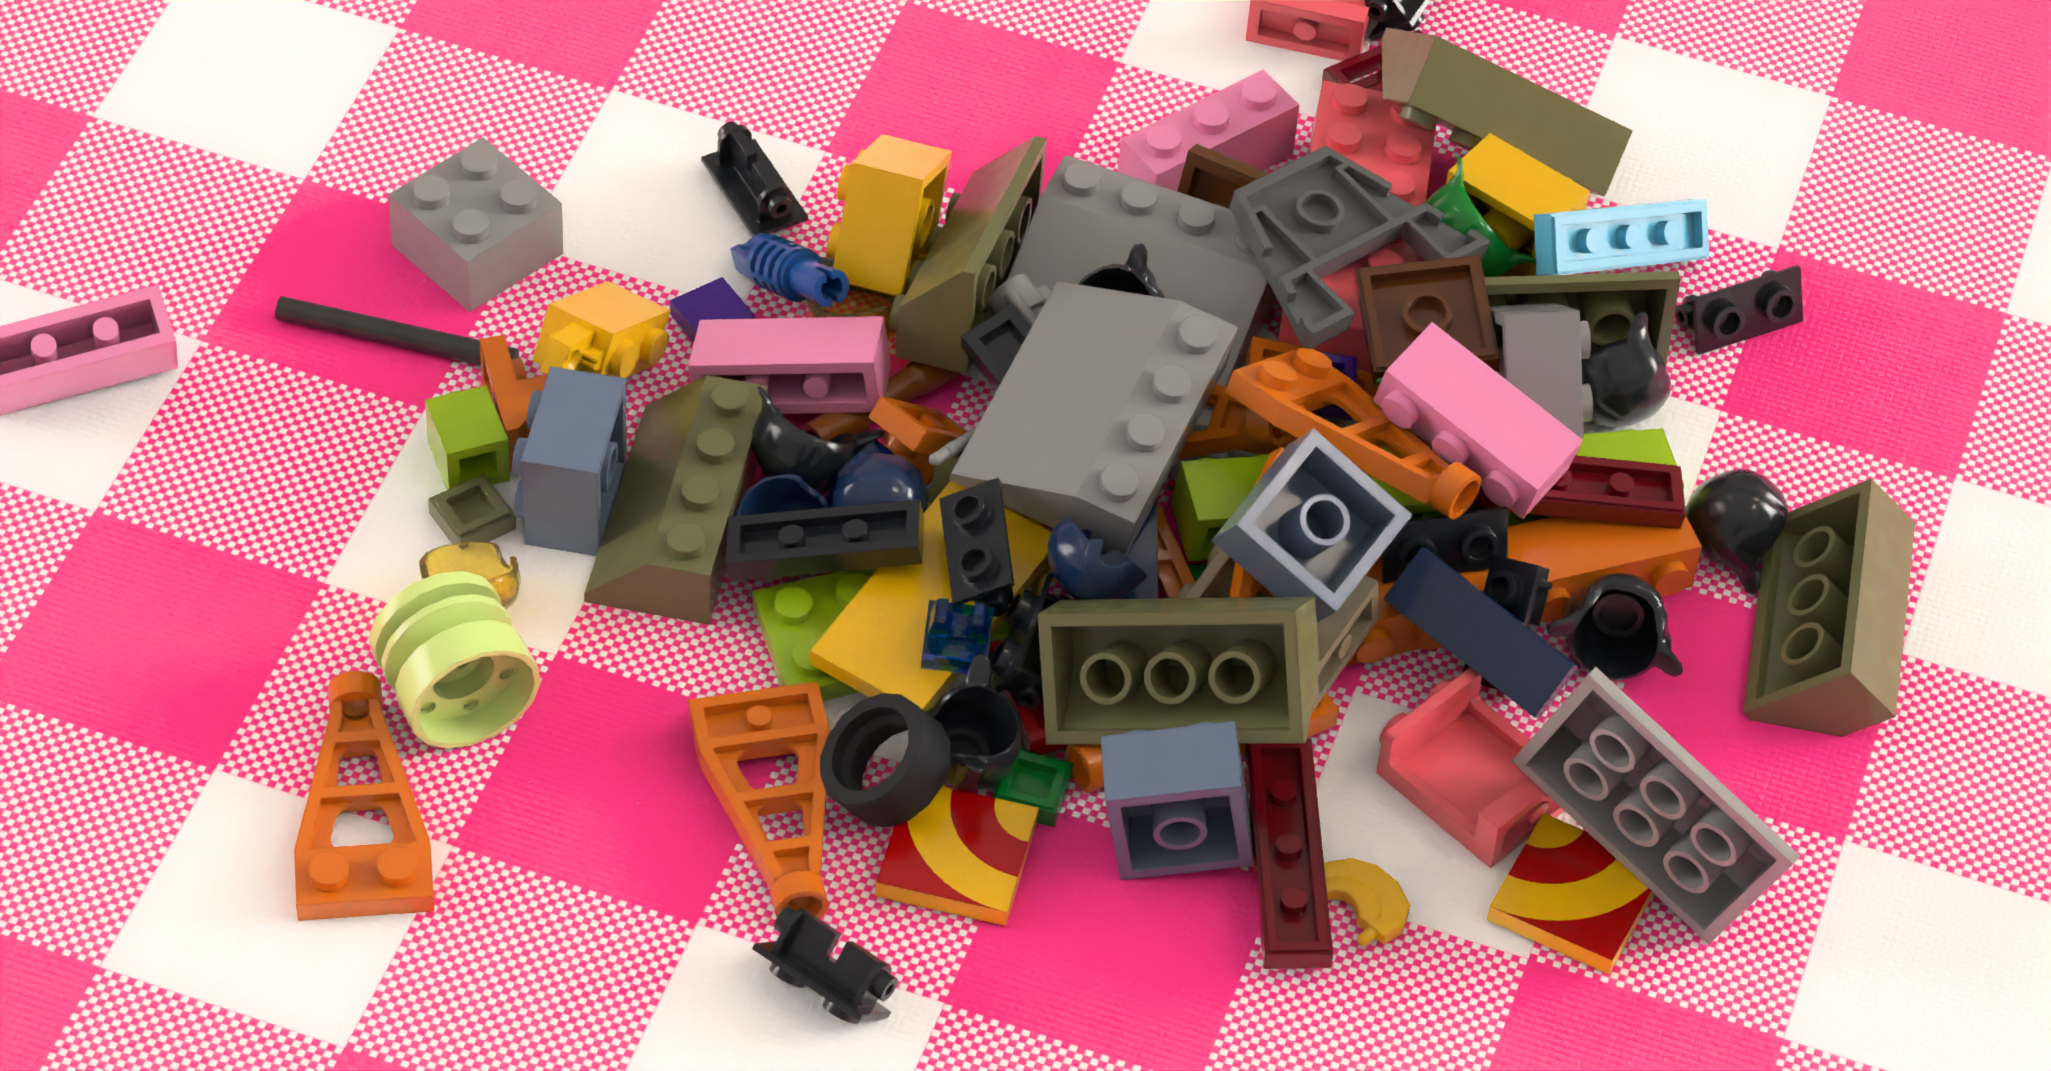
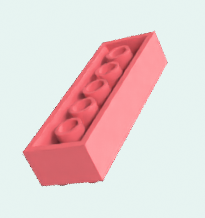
[1277,80,1436,374]

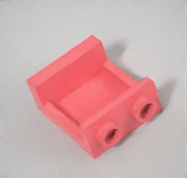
[1245,0,1372,61]
[1376,668,1564,869]

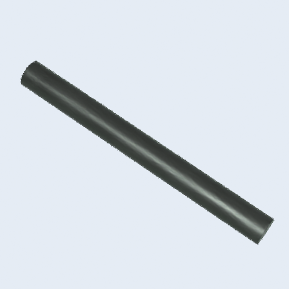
[275,296,519,366]

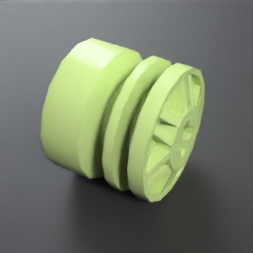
[369,571,541,749]

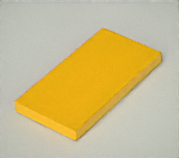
[809,481,1051,713]

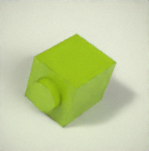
[425,385,510,490]

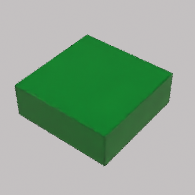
[992,750,1074,827]

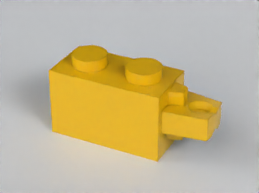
[532,281,671,378]

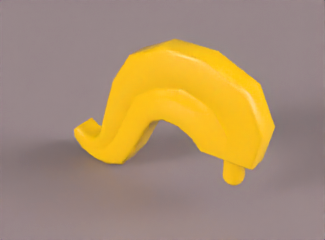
[1324,858,1411,946]

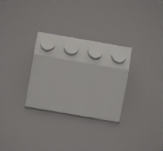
[993,155,1277,387]
[950,281,1238,556]
[1512,667,1800,945]

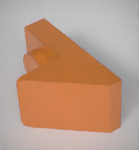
[479,335,547,472]
[868,396,968,486]

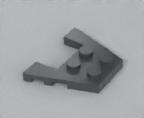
[1230,146,1490,349]

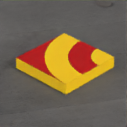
[875,786,1039,926]
[1487,813,1654,974]

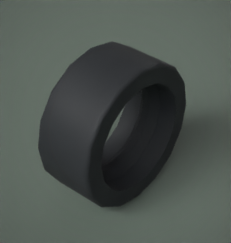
[820,693,951,828]

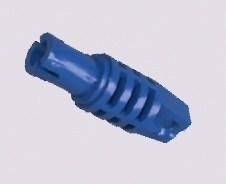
[730,233,849,307]

